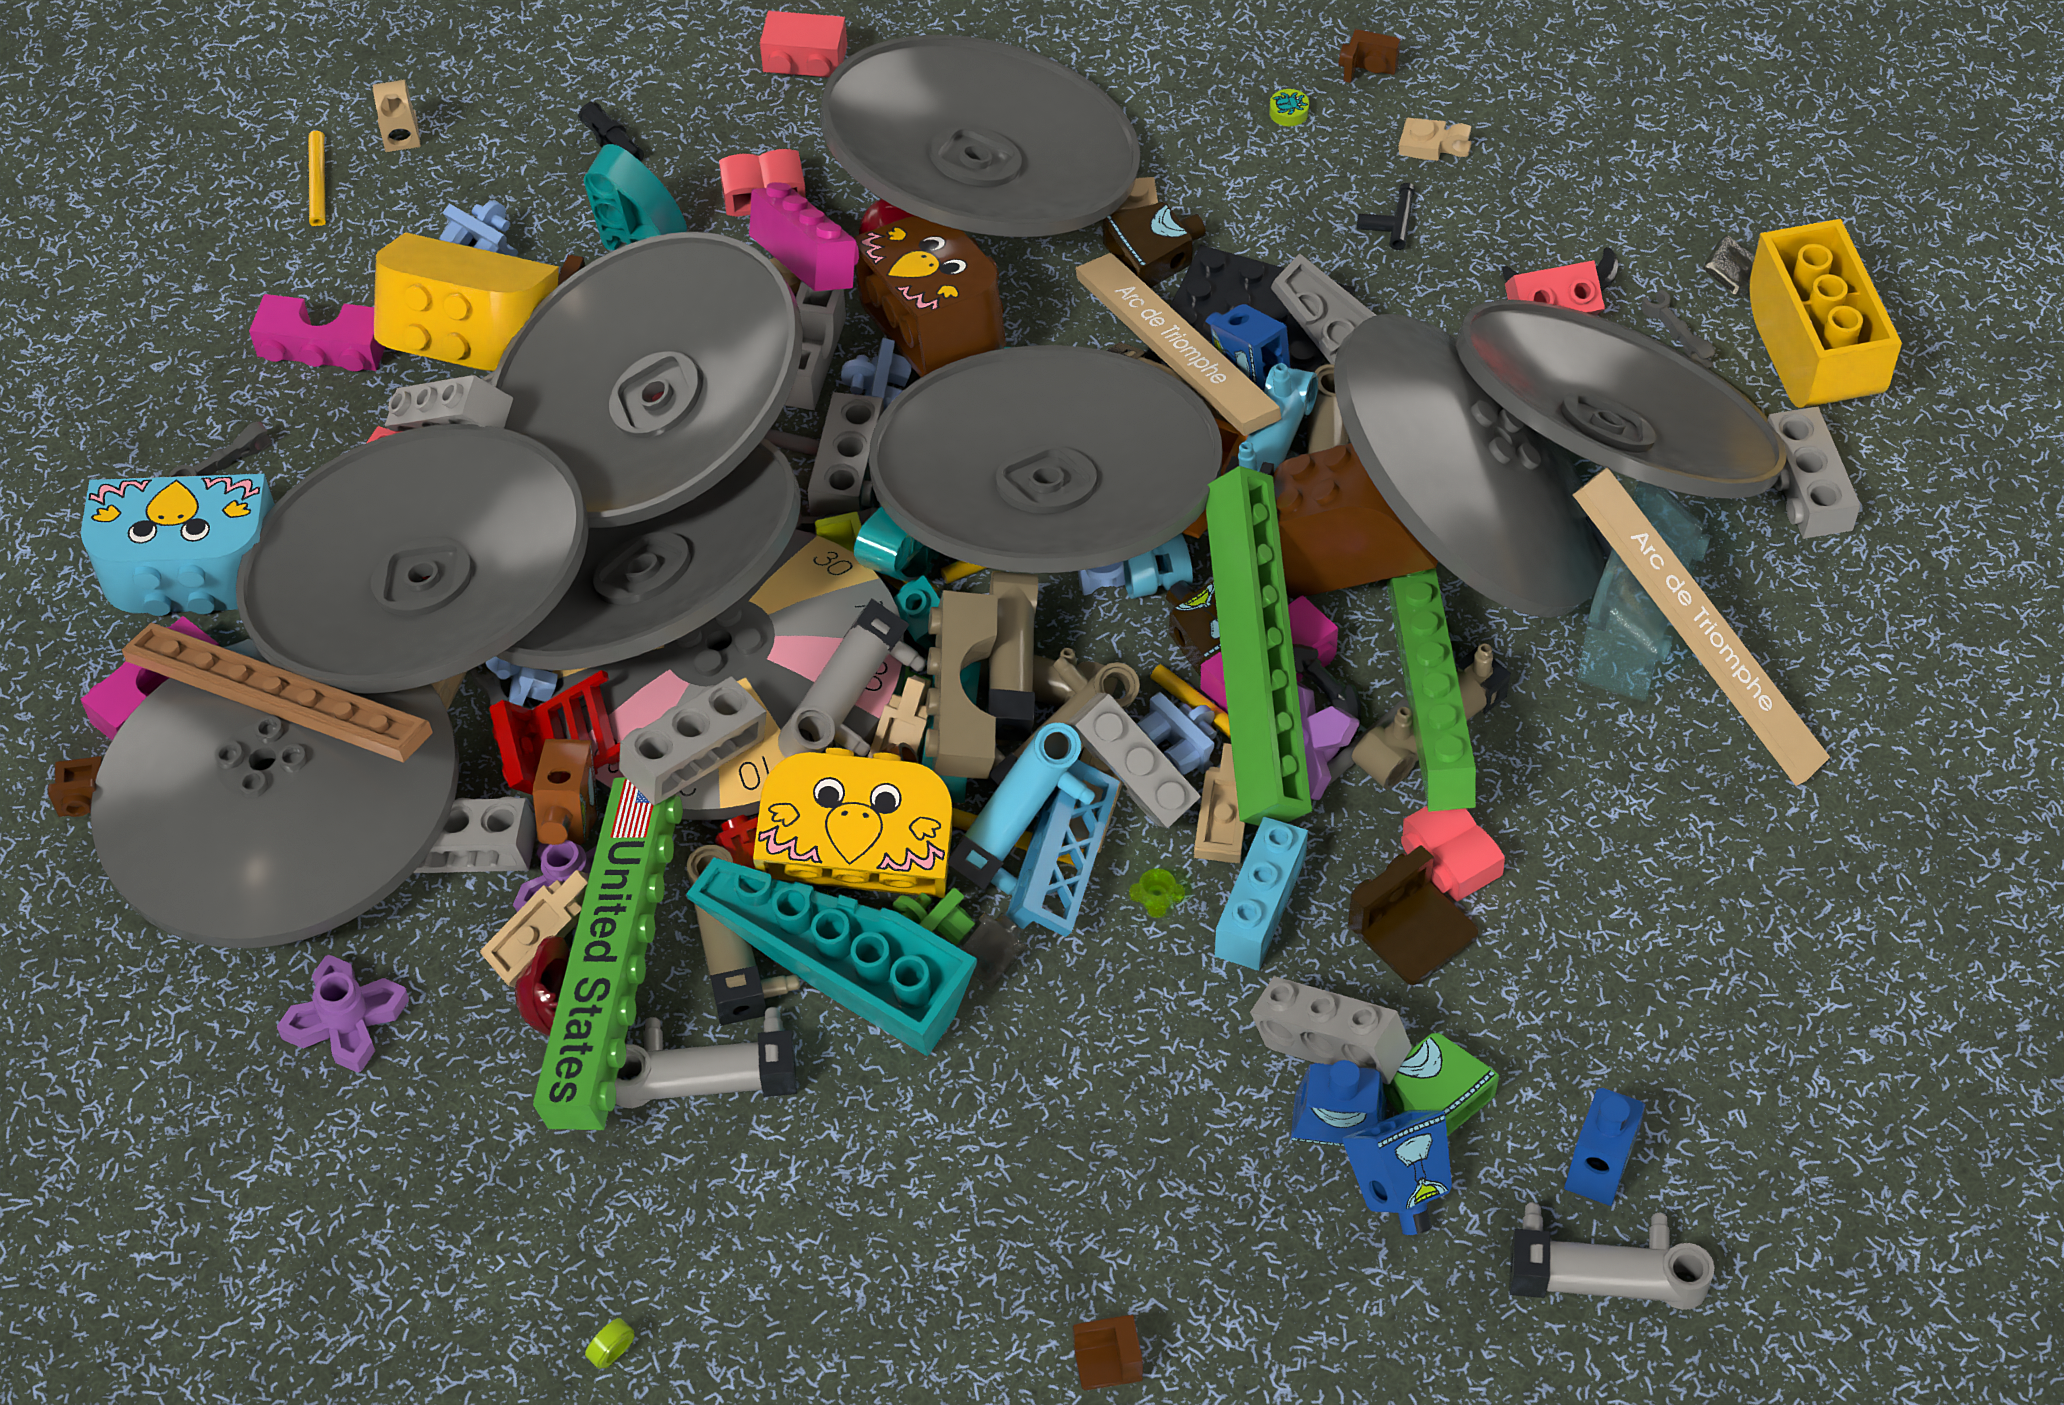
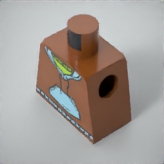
[533,739,599,845]

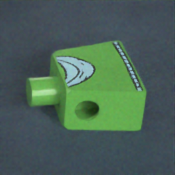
[1384,1033,1499,1136]

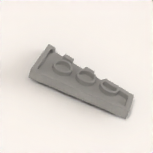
[1271,253,1377,365]

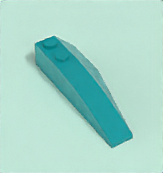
[686,857,977,1057]

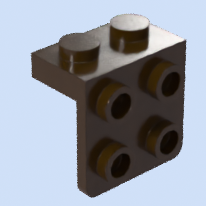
[1348,845,1478,985]

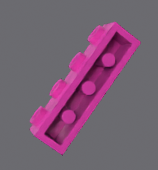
[749,182,859,291]

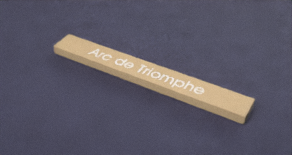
[1076,253,1281,436]
[1573,467,1830,786]

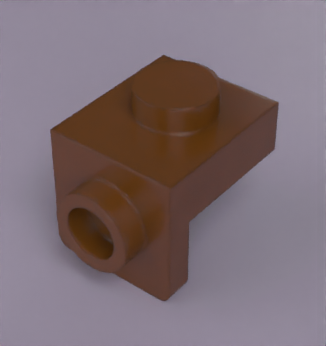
[48,756,103,817]

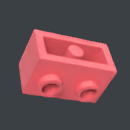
[760,11,847,77]
[1505,260,1605,316]

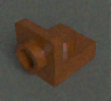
[1338,29,1401,83]

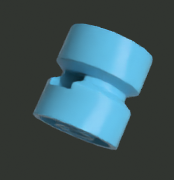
[1123,533,1193,599]

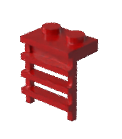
[489,670,620,795]

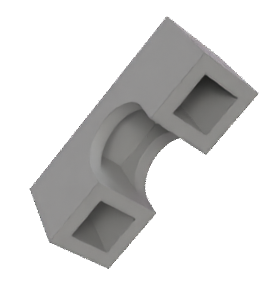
[784,281,846,410]
[1065,693,1201,828]

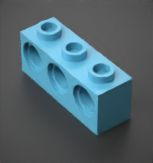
[1215,816,1308,971]

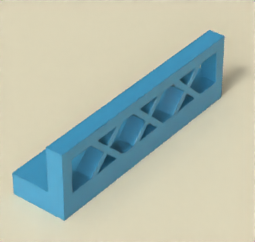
[1003,759,1120,937]

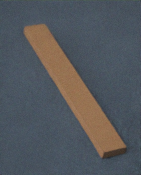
[122,622,433,763]

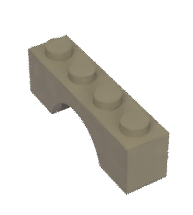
[925,590,998,779]

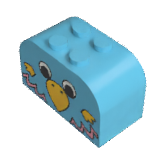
[81,474,275,616]

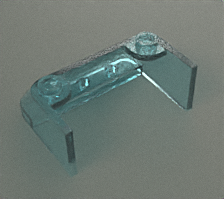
[1577,481,1711,702]

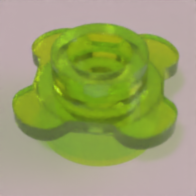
[1129,868,1185,918]

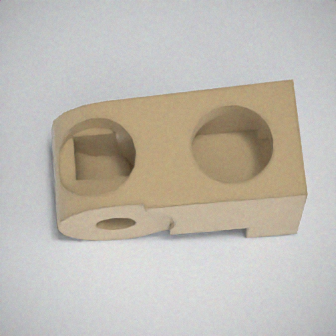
[373,80,421,152]

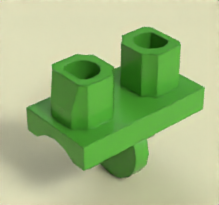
[893,887,976,946]

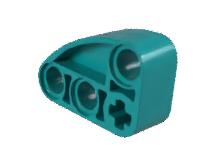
[584,144,687,251]
[854,506,940,582]

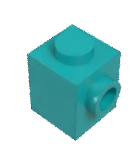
[893,575,943,652]

